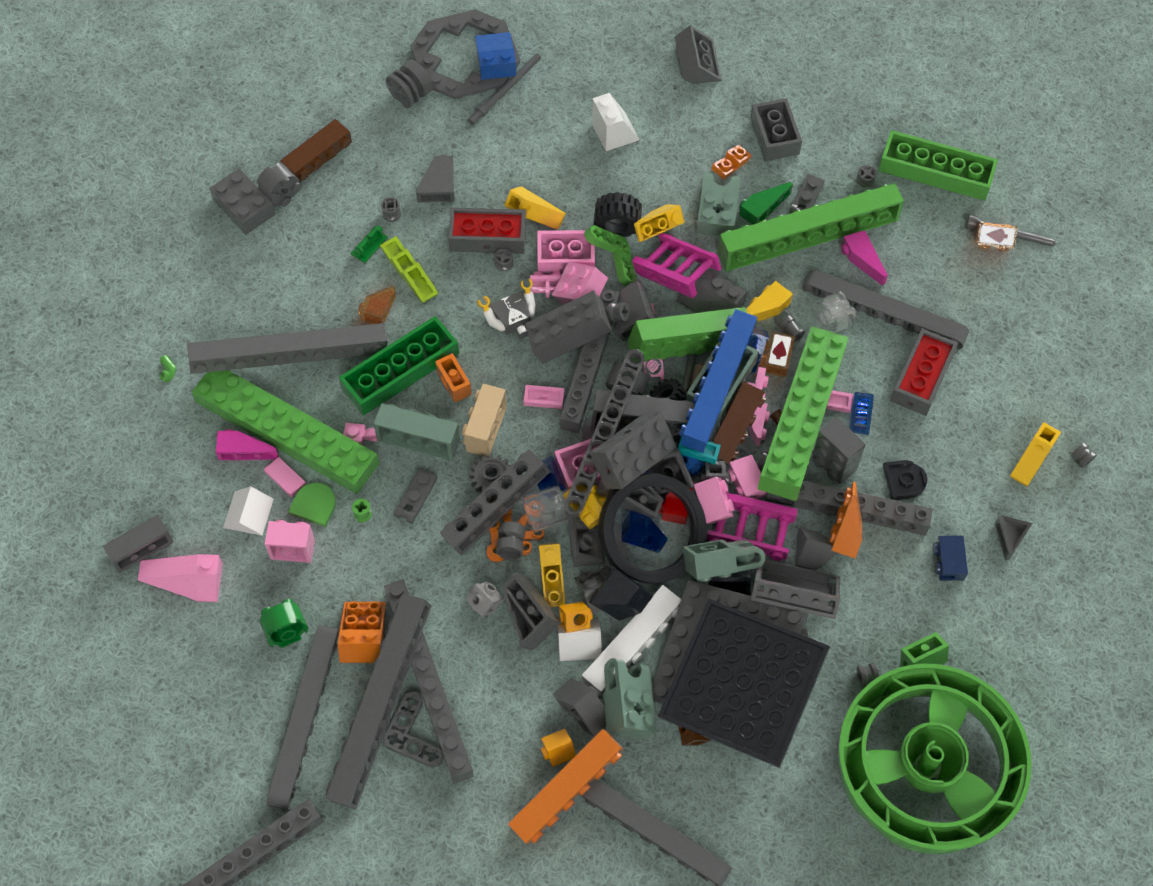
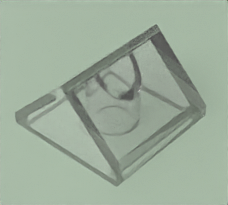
[520,485,570,533]

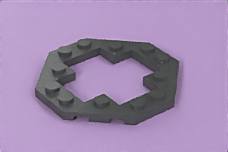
[410,9,520,99]

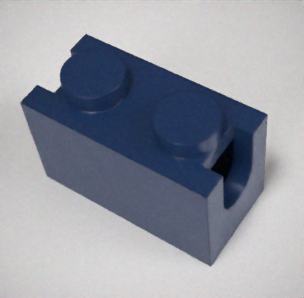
[933,535,968,581]

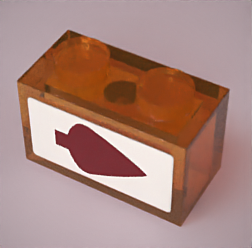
[974,221,1018,252]
[761,332,795,378]

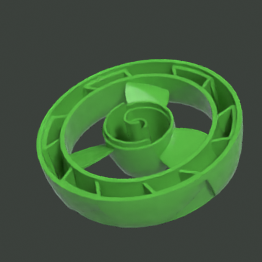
[838,664,1032,854]

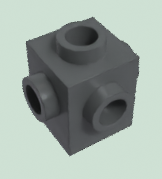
[700,461,729,484]

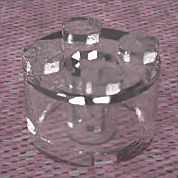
[812,292,856,334]

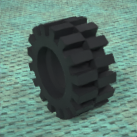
[649,378,687,401]

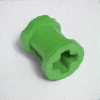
[352,499,372,523]

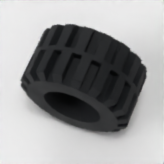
[594,192,642,237]

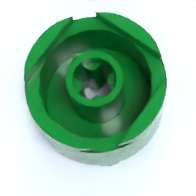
[259,599,308,648]

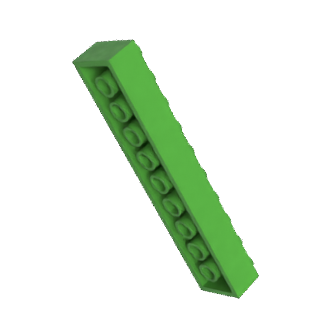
[718,183,904,272]
[757,326,849,501]
[191,370,380,494]

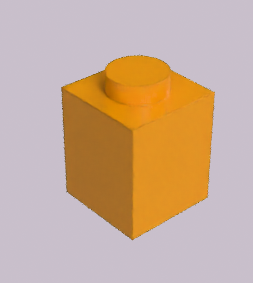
[540,729,576,767]

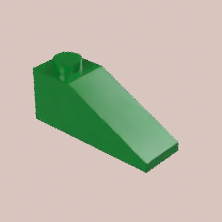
[739,182,793,225]

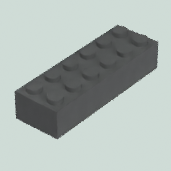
[590,389,715,443]

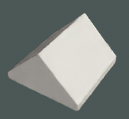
[223,486,274,536]
[558,619,602,661]

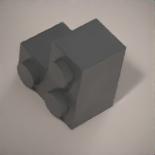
[553,678,606,737]

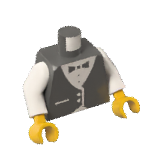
[476,279,536,339]

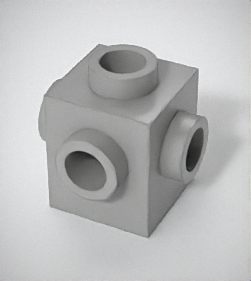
[466,581,504,617]

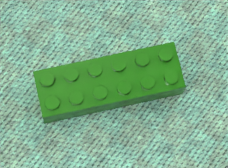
[878,130,998,201]
[627,307,747,362]

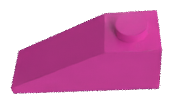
[841,230,888,285]
[216,429,279,460]

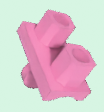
[530,271,562,298]

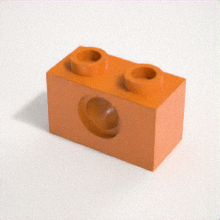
[435,353,472,403]

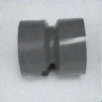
[496,522,526,560]

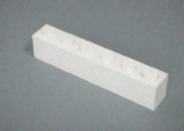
[582,585,681,697]

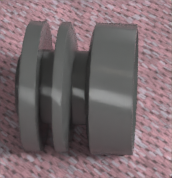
[386,59,433,108]

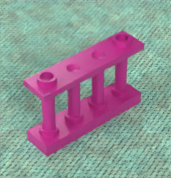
[632,233,721,299]
[706,492,798,561]

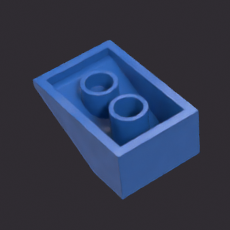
[475,32,517,80]

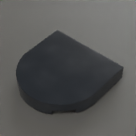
[883,460,928,500]

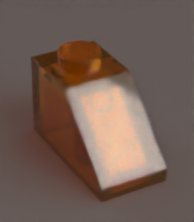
[358,286,396,324]

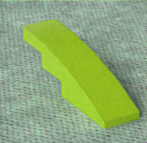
[380,236,439,304]

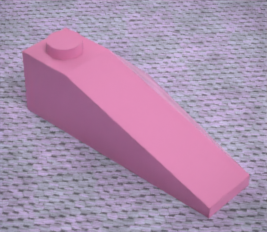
[138,554,223,602]

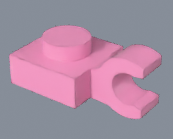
[343,423,377,445]

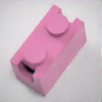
[727,455,767,499]
[694,477,734,524]

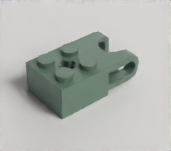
[696,173,741,236]
[683,539,765,581]
[603,658,657,739]

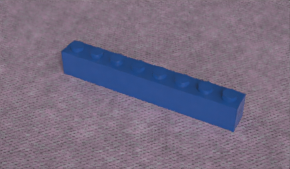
[679,309,758,453]

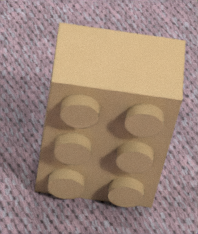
[462,384,507,458]

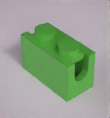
[900,632,949,667]

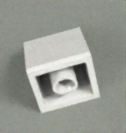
[592,93,639,151]

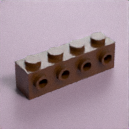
[280,119,352,182]
[712,381,766,464]

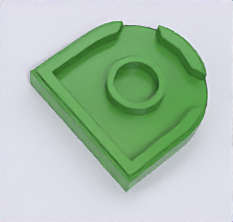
[288,483,336,527]

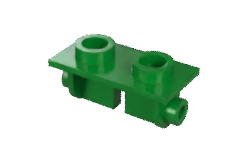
[350,225,388,263]

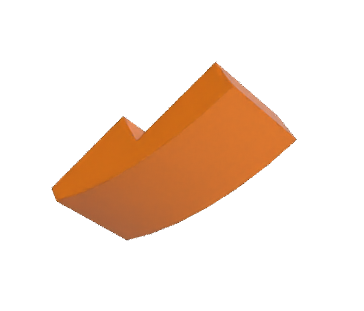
[711,145,752,180]

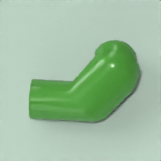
[159,355,176,382]

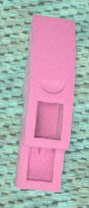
[748,367,770,446]

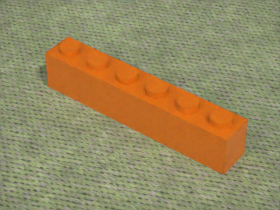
[508,729,624,844]

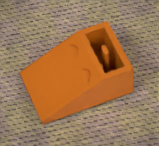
[829,482,863,558]
[338,601,386,663]

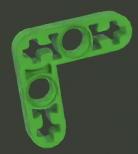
[584,225,636,287]

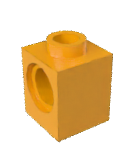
[559,601,593,633]

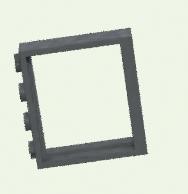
[751,560,840,619]

